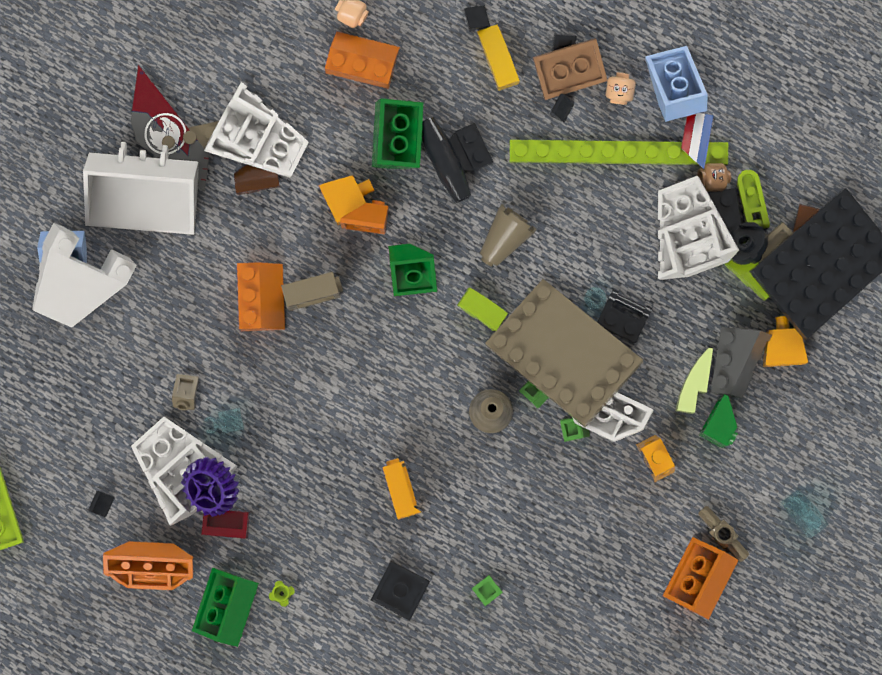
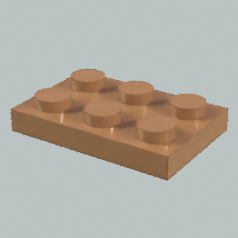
[533,38,608,100]

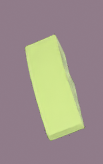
[675,348,713,414]

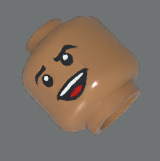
[697,163,731,191]

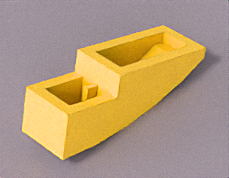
[477,24,520,91]

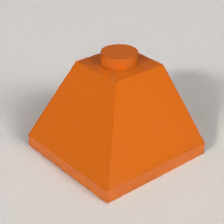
[340,200,389,235]

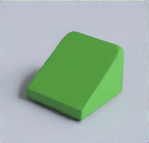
[519,381,548,409]
[560,418,590,442]

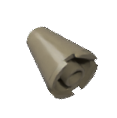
[480,204,537,267]
[469,389,513,433]

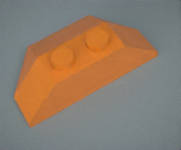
[103,541,193,590]

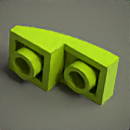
[457,287,508,331]

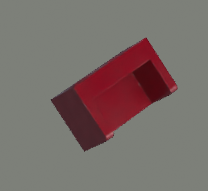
[201,510,250,539]

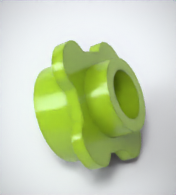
[269,581,295,607]

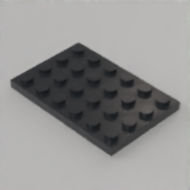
[749,188,882,340]

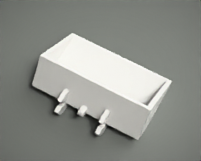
[83,142,198,235]

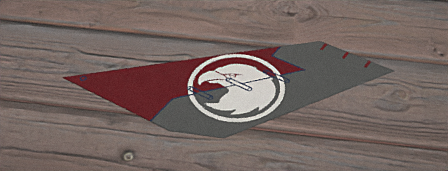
[131,65,209,192]

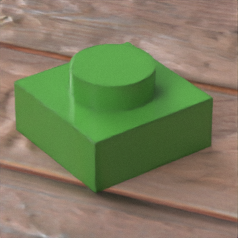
[472,575,503,606]

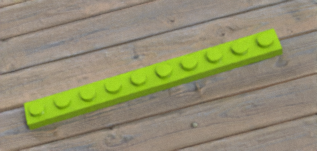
[509,140,728,165]

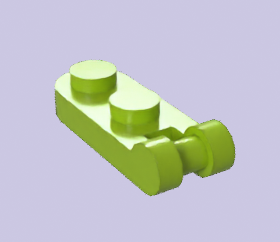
[737,170,770,229]

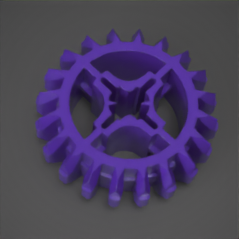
[181,457,240,517]

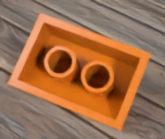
[325,32,400,89]
[237,262,285,332]
[663,537,739,620]

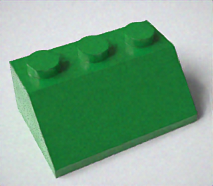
[372,99,424,169]
[192,567,259,647]

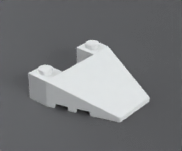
[32,223,137,327]

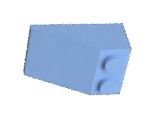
[645,46,708,122]

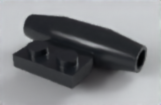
[422,117,493,203]

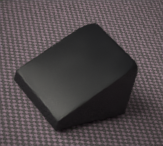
[464,5,490,32]
[550,94,574,122]
[88,491,115,517]

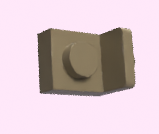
[172,374,199,411]

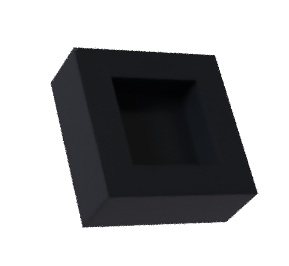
[552,33,577,51]

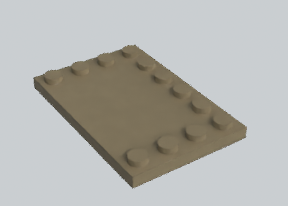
[485,279,643,428]

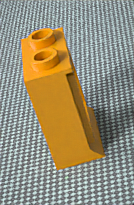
[383,458,422,519]

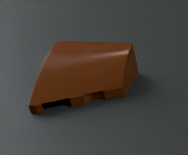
[234,164,280,195]

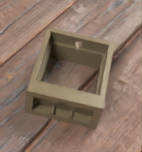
[281,272,343,311]

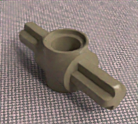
[698,506,749,562]

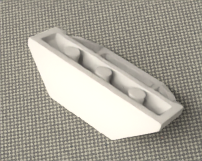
[573,392,654,442]

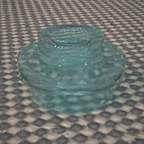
[584,287,607,309]

